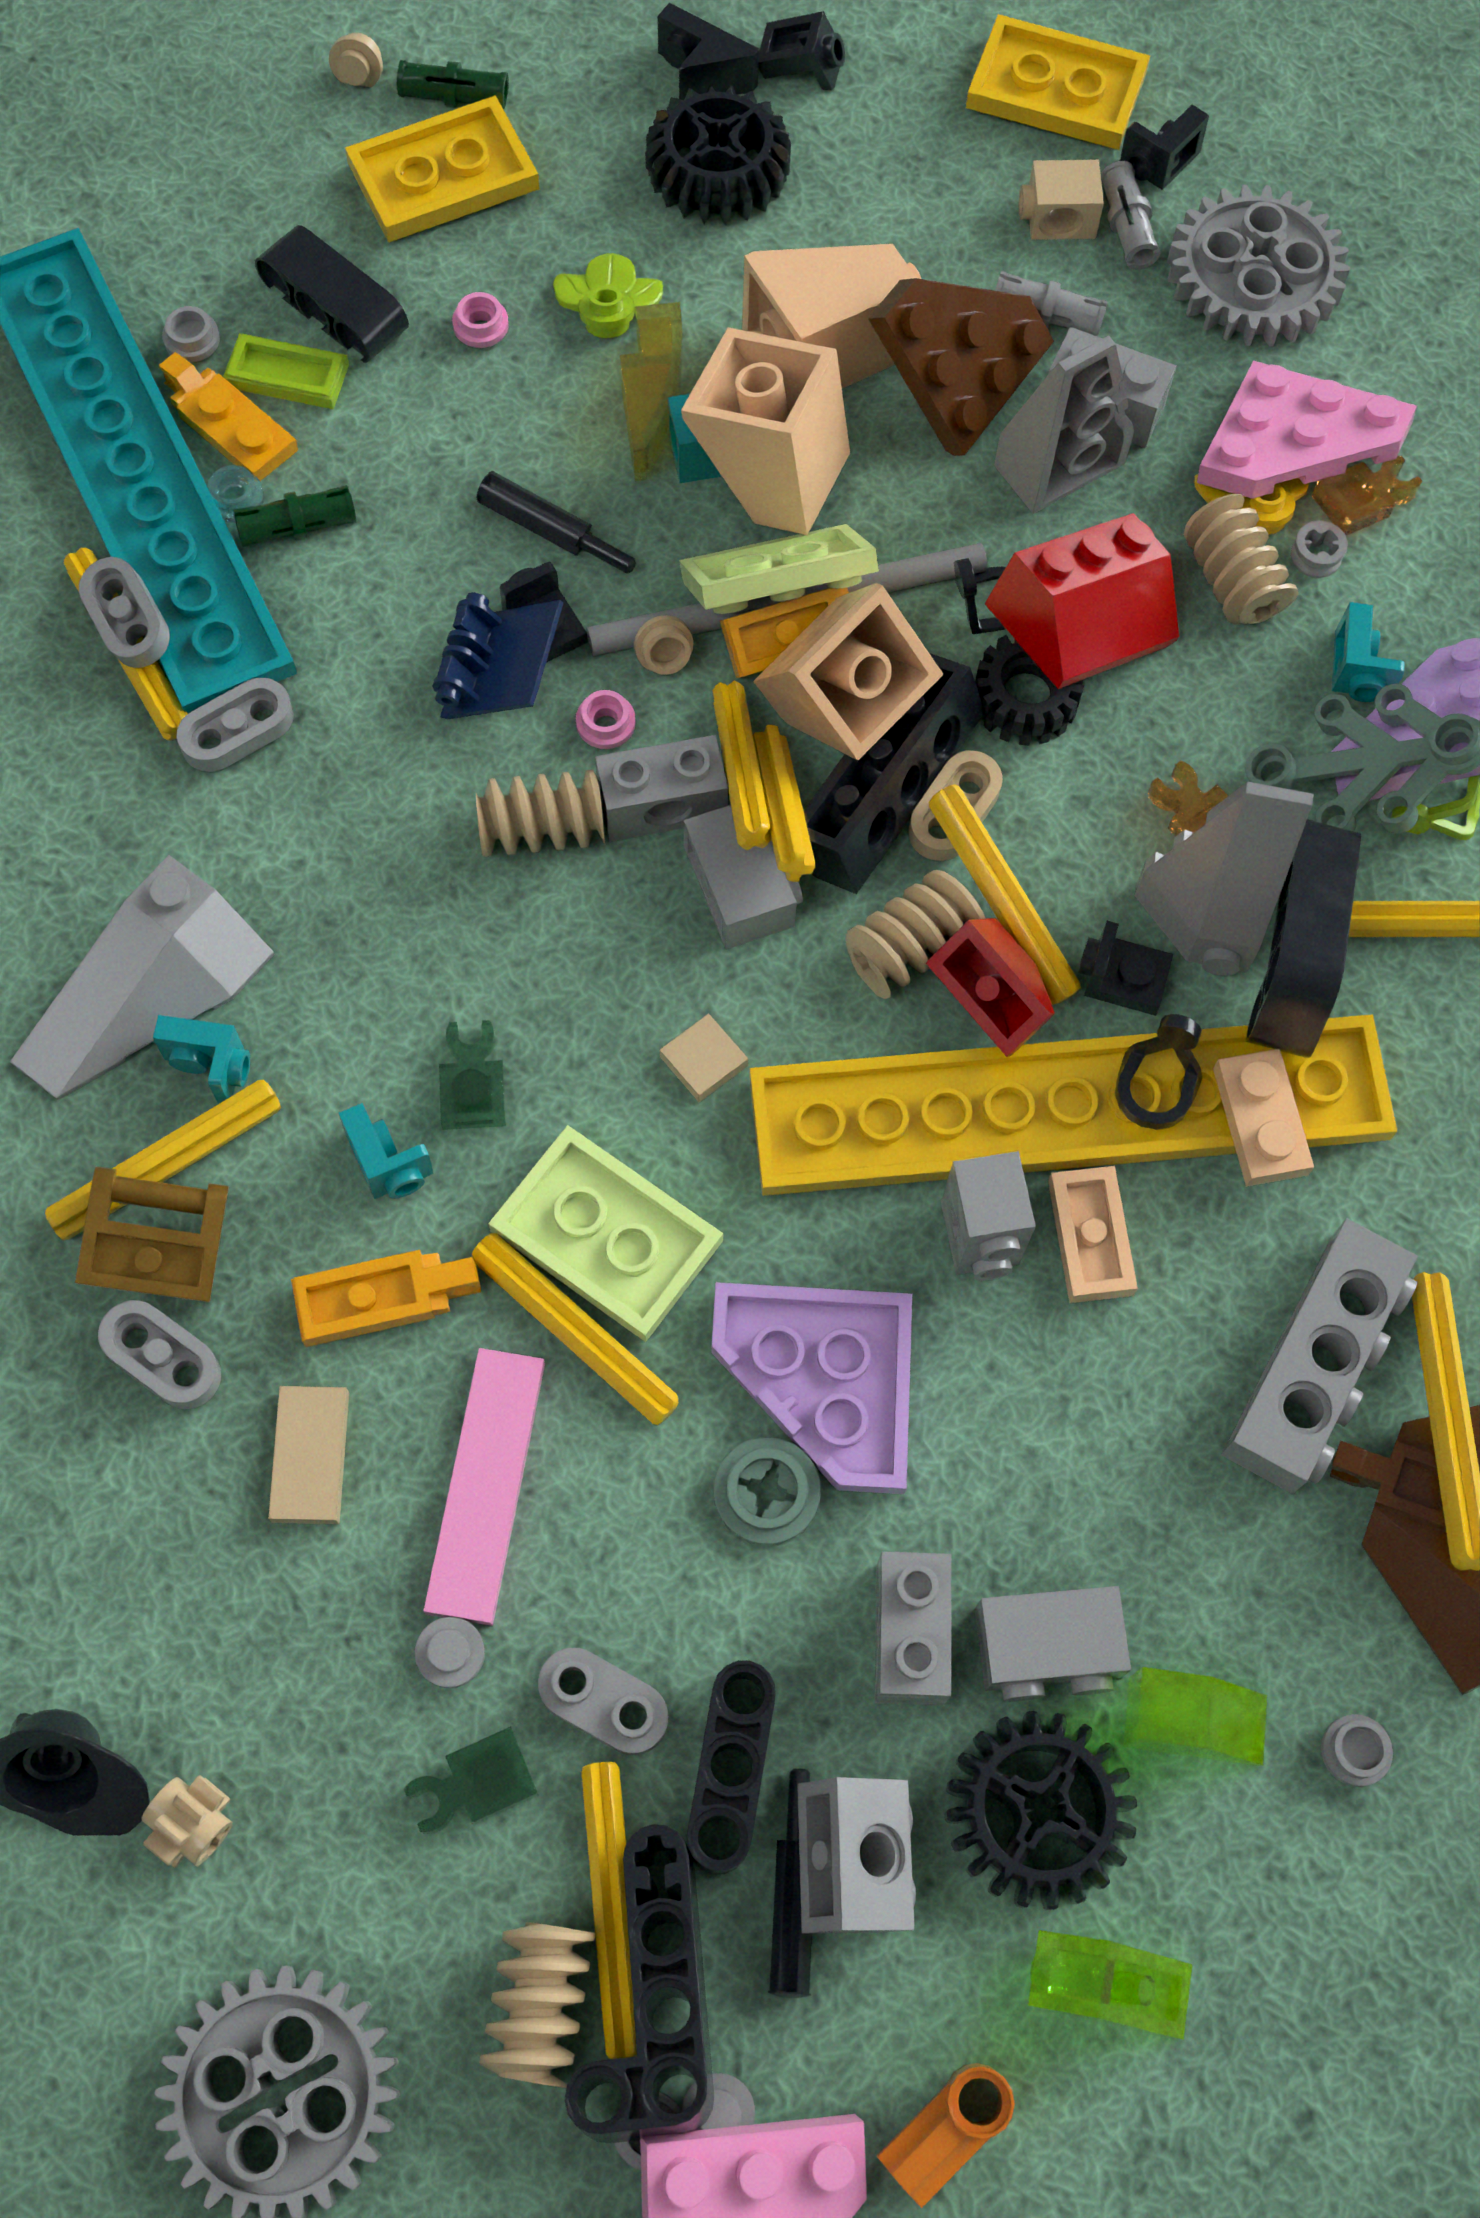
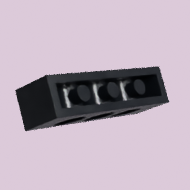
[803,653,985,894]

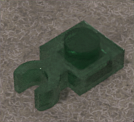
[439,1020,506,1130]
[404,1726,539,1834]

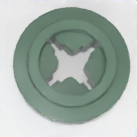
[713,1437,821,1545]

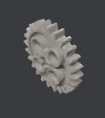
[1167,185,1350,346]
[154,1966,400,2218]

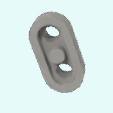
[79,557,170,668]
[177,678,294,772]
[98,1300,221,1409]
[538,1648,668,1755]

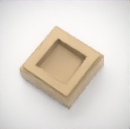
[660,1013,748,1102]

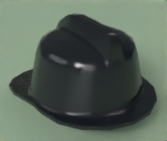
[0,1709,150,1836]

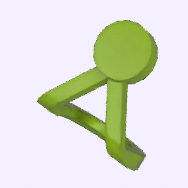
[1391,775,1480,840]

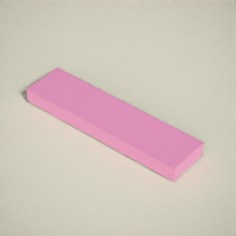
[424,1348,545,1626]

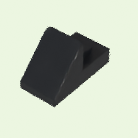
[657,3,759,101]

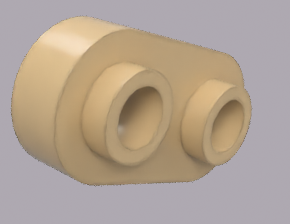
[909,751,1003,861]

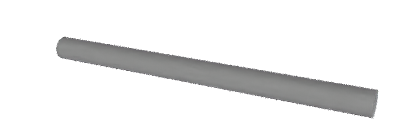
[586,543,987,656]

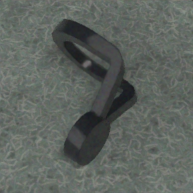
[954,558,1006,635]
[1115,1014,1202,1130]

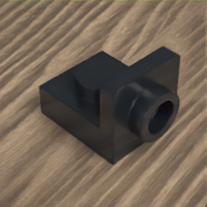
[759,11,845,90]
[1120,104,1209,190]
[499,562,588,663]
[1078,920,1173,1016]

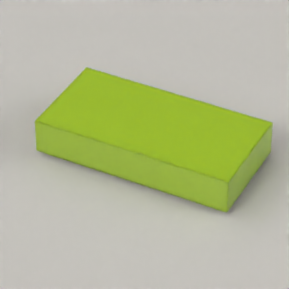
[223,333,349,410]

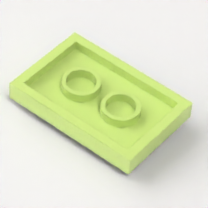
[679,524,879,614]
[488,1125,723,1342]

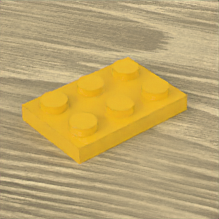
[966,14,1151,150]
[345,95,540,243]

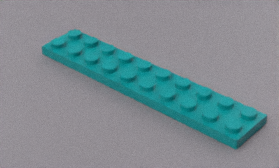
[0,228,297,713]

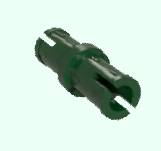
[397,60,509,109]
[233,485,356,547]

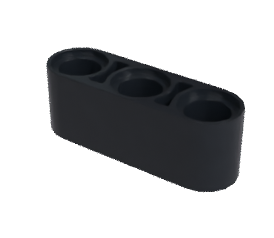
[255,225,409,363]
[687,1660,775,1874]

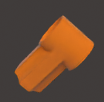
[876,2063,1015,2208]

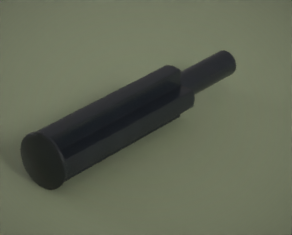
[476,471,636,574]
[768,1768,812,1998]

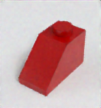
[926,918,1055,1057]

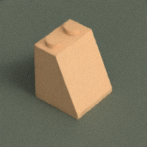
[742,244,921,389]
[681,327,850,535]
[753,583,943,760]

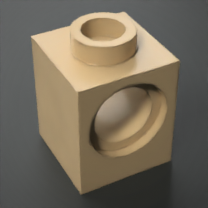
[1019,160,1104,240]

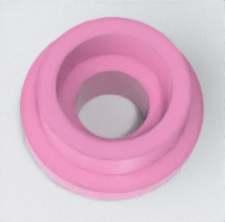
[452,292,509,348]
[576,690,636,749]

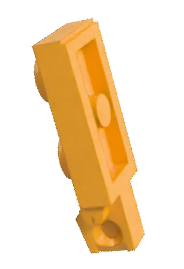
[159,352,298,484]
[720,587,849,678]
[291,1249,481,1347]

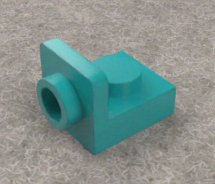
[1331,602,1405,702]
[153,1015,250,1104]
[339,1103,434,1199]

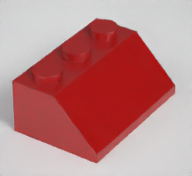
[984,513,1180,689]

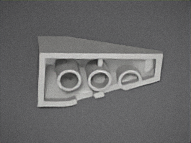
[994,336,1134,514]
[1134,782,1314,976]
[10,855,275,1100]

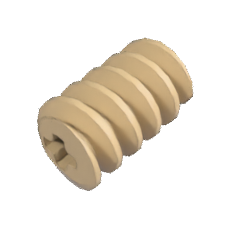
[1184,494,1299,625]
[476,770,605,857]
[845,870,986,999]
[479,1922,595,2088]

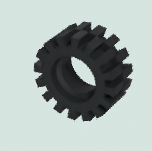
[975,634,1084,746]

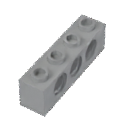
[1221,1218,1418,1494]

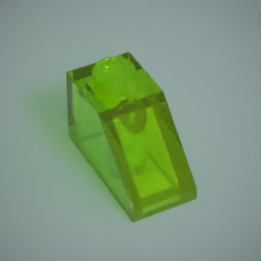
[1124,1667,1267,1767]
[1028,1930,1193,2040]

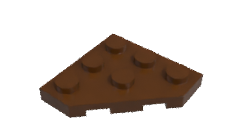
[868,278,1054,456]

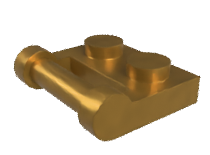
[75,1166,229,1302]

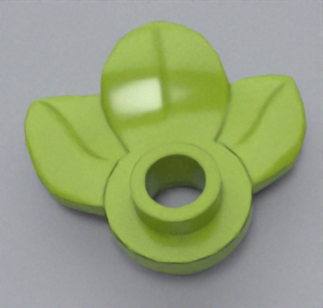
[553,253,663,338]

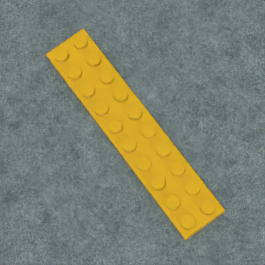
[749,1014,1398,1196]

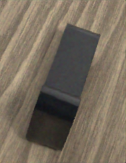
[1246,819,1361,1058]
[565,1824,714,2143]

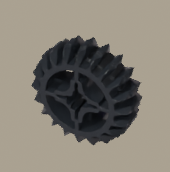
[645,84,791,225]
[944,1711,1137,1911]

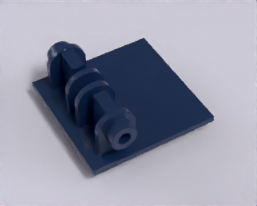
[432,592,563,719]

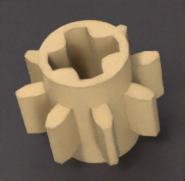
[142,1775,233,1868]

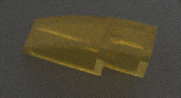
[620,302,683,481]

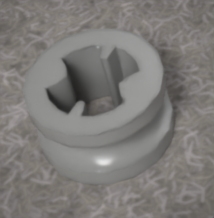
[1291,520,1348,578]

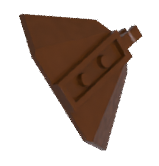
[1330,1405,1480,1695]

